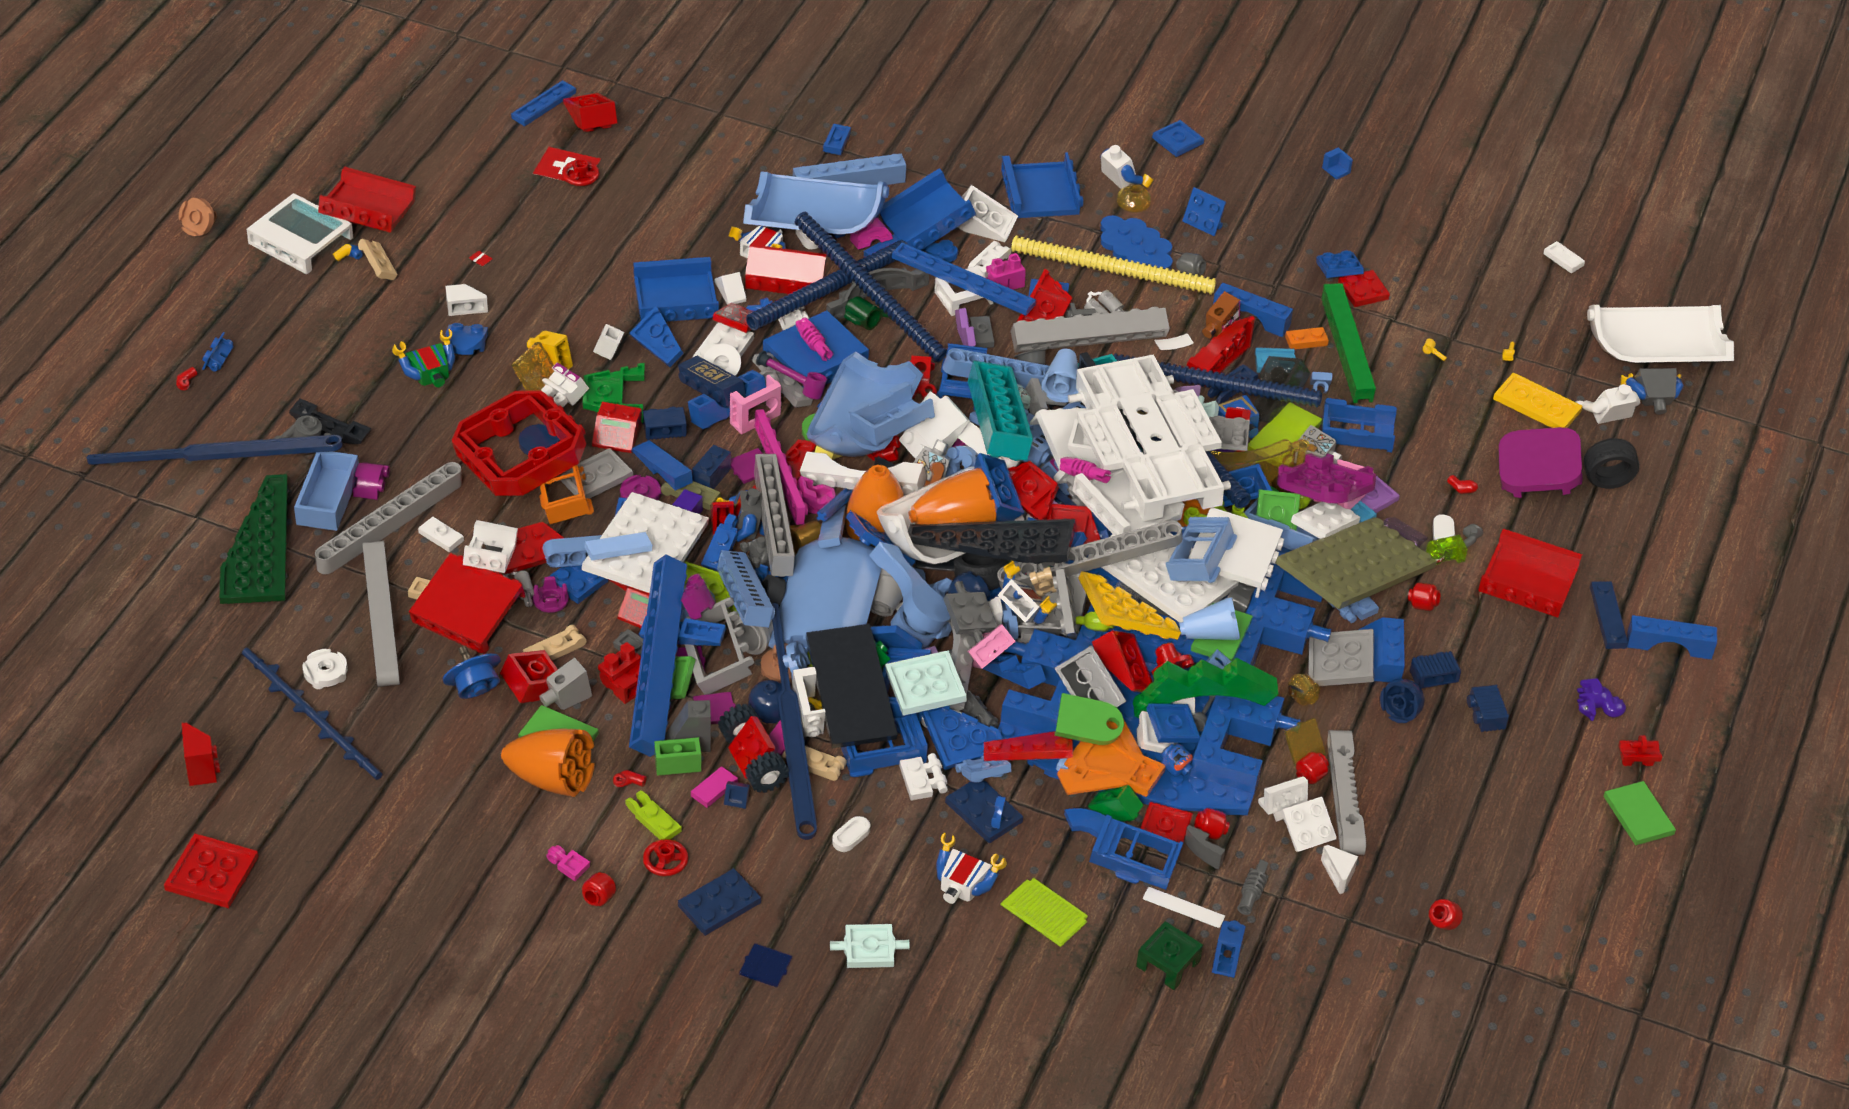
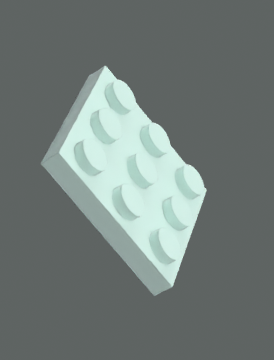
[885,650,967,716]

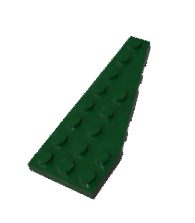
[219,474,288,604]

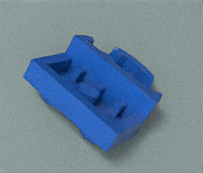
[446,323,488,355]

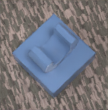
[1310,372,1332,394]

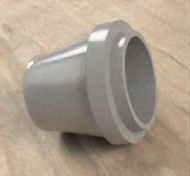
[870,568,903,616]
[733,616,773,655]

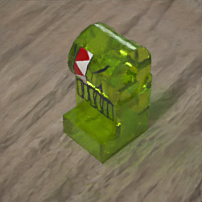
[1426,535,1467,565]

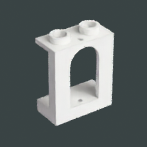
[935,266,993,316]
[463,520,518,573]
[792,667,825,737]

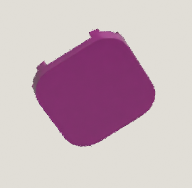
[1499,427,1583,498]
[1277,453,1376,504]

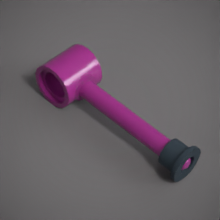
[756,350,827,399]

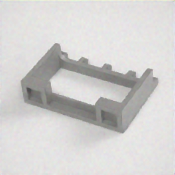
[680,597,754,695]

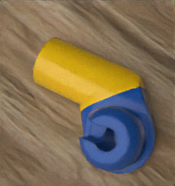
[332,244,363,262]

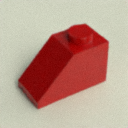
[711,501,734,535]

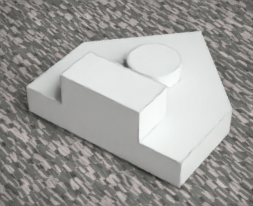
[1137,711,1177,753]

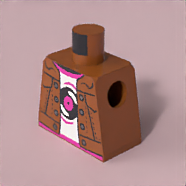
[1202,291,1240,338]

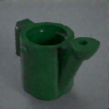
[844,296,892,330]

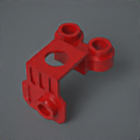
[907,355,937,400]

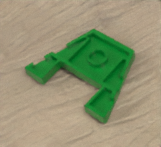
[583,363,645,423]

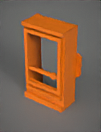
[539,465,594,524]

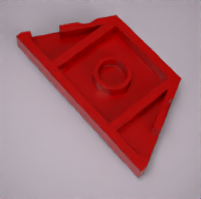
[1017,269,1072,322]
[1008,461,1059,520]
[1045,504,1101,544]
[503,522,564,575]

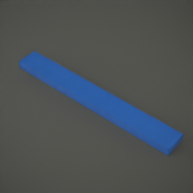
[892,243,1036,315]

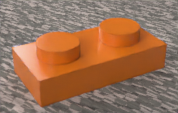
[1285,327,1329,350]

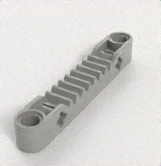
[1327,730,1366,855]

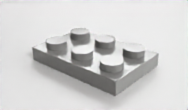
[559,448,633,498]

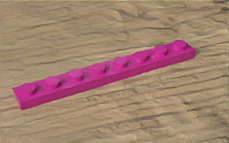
[754,409,808,525]

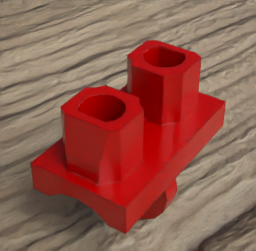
[867,435,901,462]
[1618,735,1662,766]

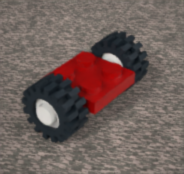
[718,704,789,793]

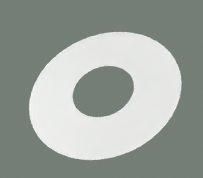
[703,344,741,376]

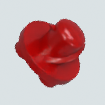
[1151,643,1195,675]

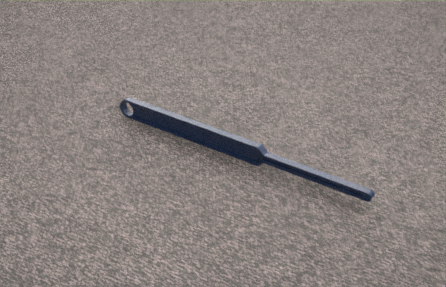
[86,435,343,464]
[772,603,817,840]

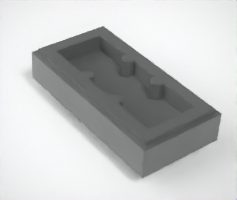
[970,316,994,348]

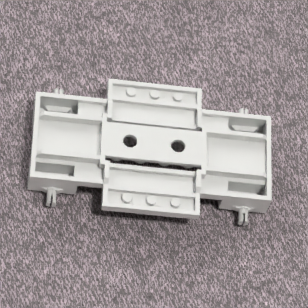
[1068,355,1231,521]

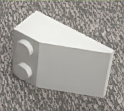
[958,185,1018,242]
[899,396,970,459]

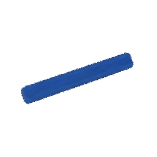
[816,488,852,522]

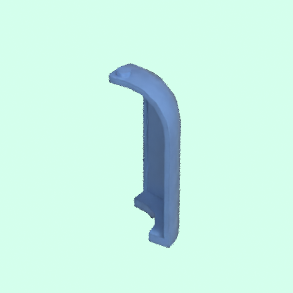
[743,172,889,235]
[807,351,923,457]
[768,537,881,654]

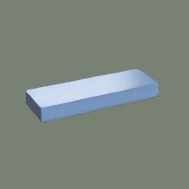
[585,532,653,561]

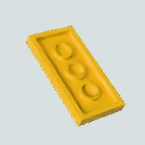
[1493,373,1583,428]

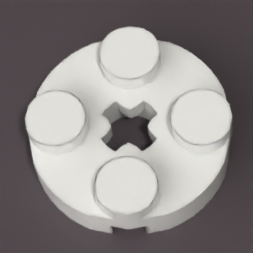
[303,649,347,689]

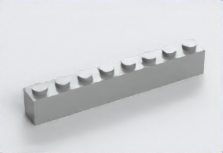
[1011,307,1170,353]
[754,454,795,577]

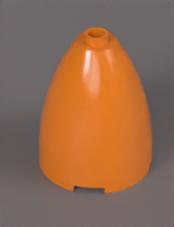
[845,465,904,541]
[908,468,996,524]
[501,729,595,797]

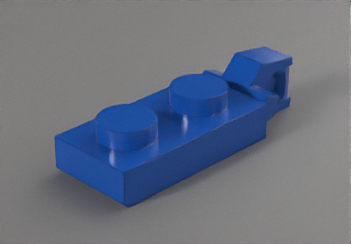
[701,514,738,572]

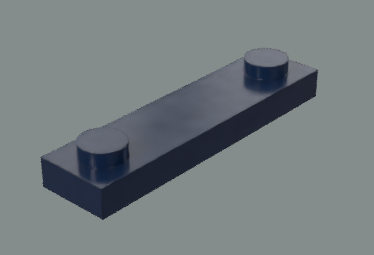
[1590,581,1628,649]

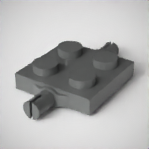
[943,581,997,643]

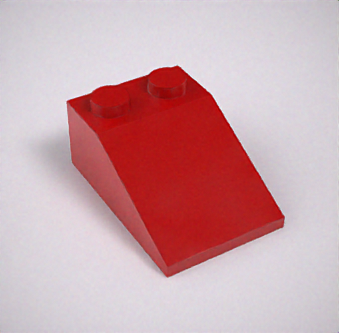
[563,93,617,132]
[1092,630,1153,692]

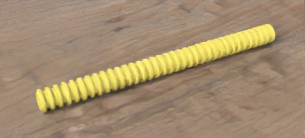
[1011,236,1216,295]

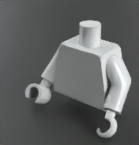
[1575,384,1640,424]

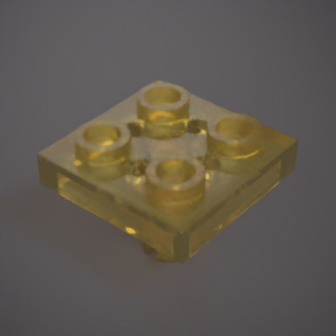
[511,342,554,391]

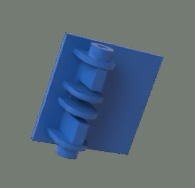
[1182,187,1226,236]

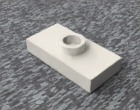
[1543,242,1585,273]
[418,517,464,552]

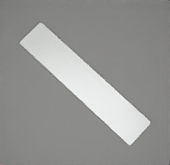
[1143,887,1225,928]

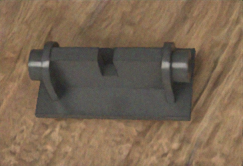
[962,690,999,728]

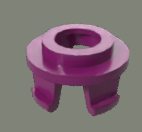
[533,576,569,612]

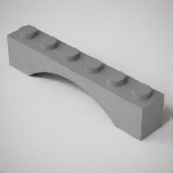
[948,618,976,711]

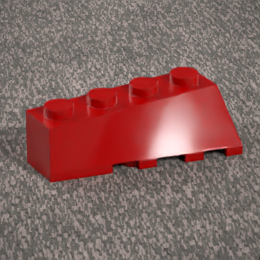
[1187,316,1255,386]

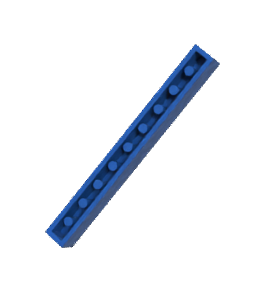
[629,554,687,757]

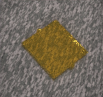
[1284,718,1326,767]

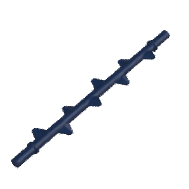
[242,648,382,780]

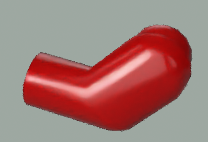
[1447,475,1478,494]

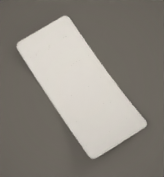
[1154,334,1193,350]

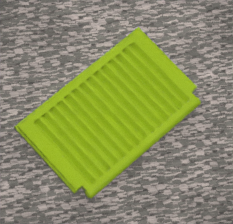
[1001,878,1088,947]

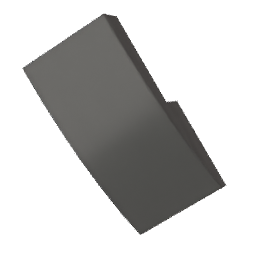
[1185,825,1225,870]

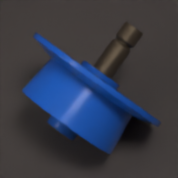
[443,646,501,699]

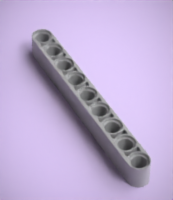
[315,462,462,574]
[998,520,1183,589]
[363,541,400,687]

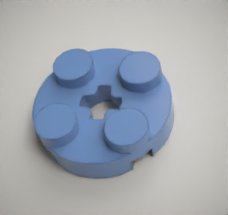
[945,446,977,478]
[1002,603,1018,641]
[783,641,810,678]

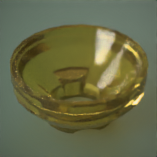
[1117,184,1151,212]

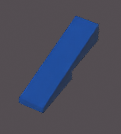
[632,440,693,491]
[639,616,726,646]
[983,654,1046,689]

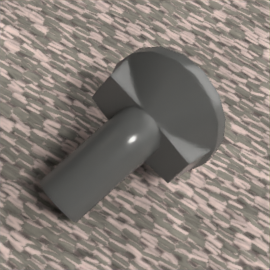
[1459,524,1483,550]

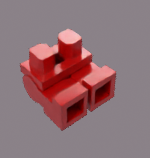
[598,642,641,704]

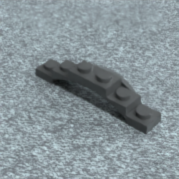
[826,268,929,320]

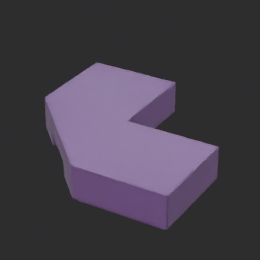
[955,308,976,346]

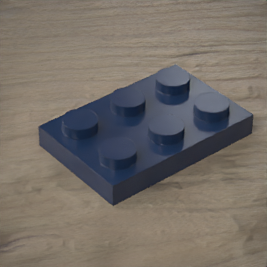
[945,780,1023,844]
[678,868,761,936]

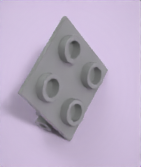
[1016,622,1061,644]

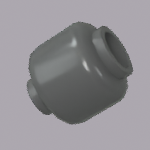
[1176,253,1206,277]

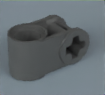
[1228,582,1256,613]

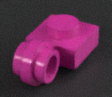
[546,845,590,881]

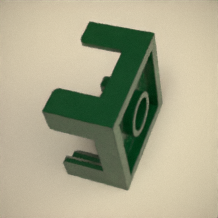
[1136,921,1203,990]

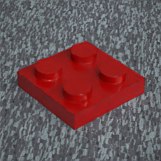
[1338,270,1390,307]

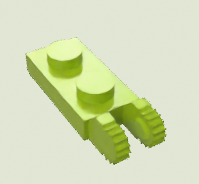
[625,790,682,840]

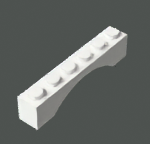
[800,452,927,495]

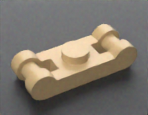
[1029,567,1057,597]

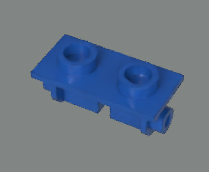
[202,332,233,371]

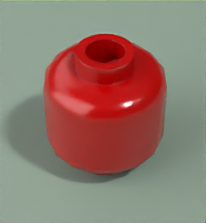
[1408,582,1441,611]
[1296,752,1329,785]
[1194,808,1229,840]
[582,872,616,907]
[1429,899,1463,930]

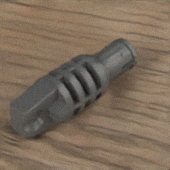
[1237,859,1269,915]

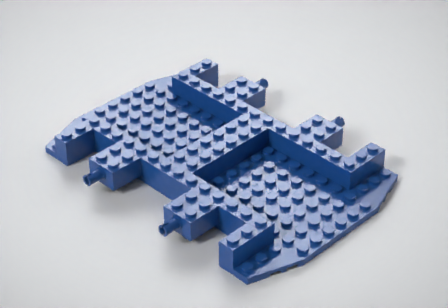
[998,511,1332,815]

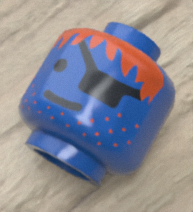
[1160,744,1193,777]

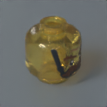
[1288,674,1320,706]

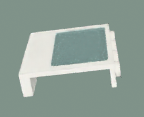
[247,193,353,274]

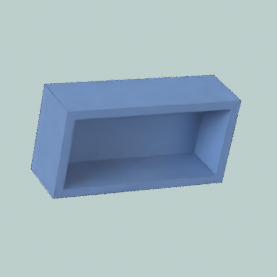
[294,451,359,531]

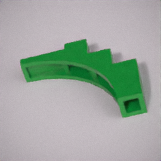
[1133,658,1279,718]

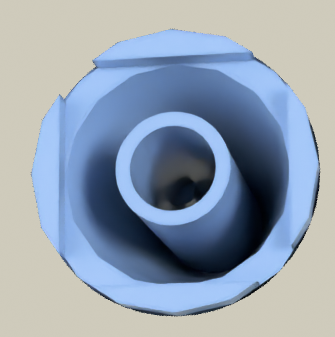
[1041,349,1079,403]
[1179,597,1240,640]

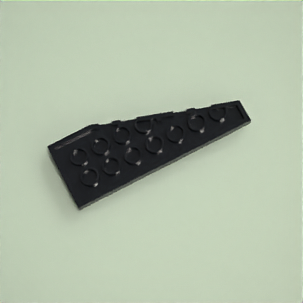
[908,519,1076,564]

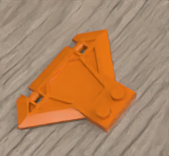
[1057,718,1166,797]

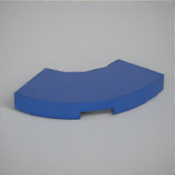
[1064,808,1122,839]

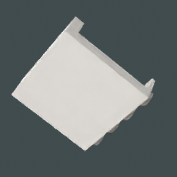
[1029,407,1087,484]
[1072,468,1184,536]
[1189,507,1284,598]

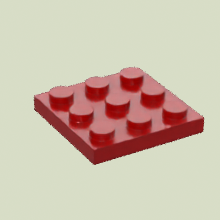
[164,833,259,908]

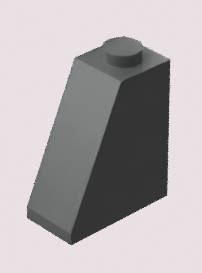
[666,700,711,752]

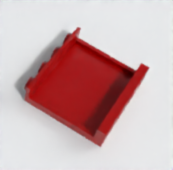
[318,166,416,233]
[1478,529,1583,618]
[409,553,526,655]

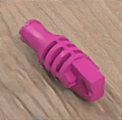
[796,317,833,361]
[1060,457,1111,483]

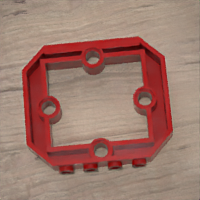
[452,391,586,496]

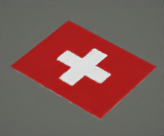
[532,147,601,181]

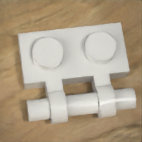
[899,753,948,800]

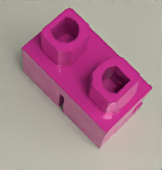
[986,253,1025,290]

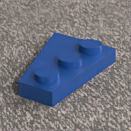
[629,306,684,367]

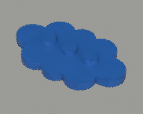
[1100,215,1173,270]

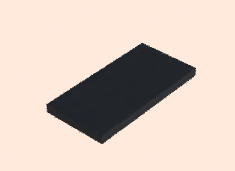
[806,624,898,749]

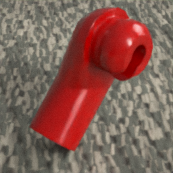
[176,367,197,390]
[613,770,647,787]

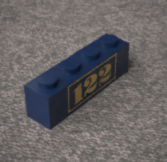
[678,355,746,407]

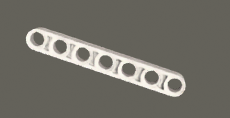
[921,391,1021,468]

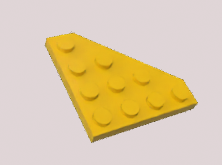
[1078,571,1181,640]

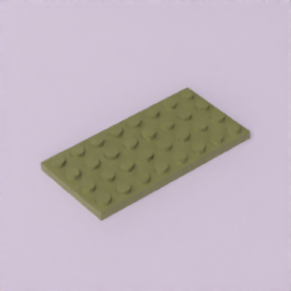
[1275,517,1437,609]

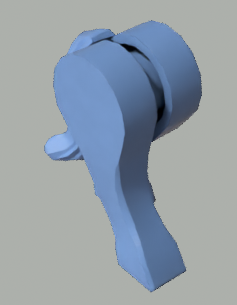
[869,542,952,649]

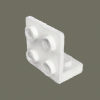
[1273,797,1336,852]

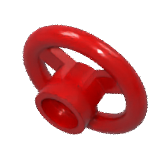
[562,159,599,186]
[643,839,688,876]

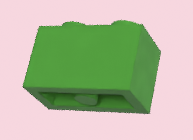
[654,737,701,776]

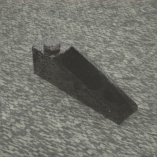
[1254,356,1311,423]

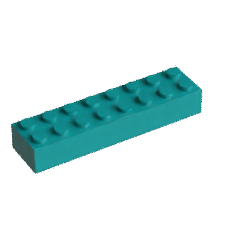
[968,360,1033,461]

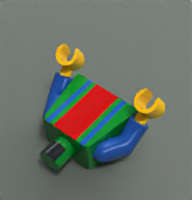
[392,329,455,388]

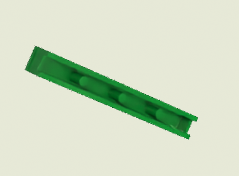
[1321,283,1376,403]

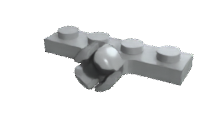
[752,353,813,407]

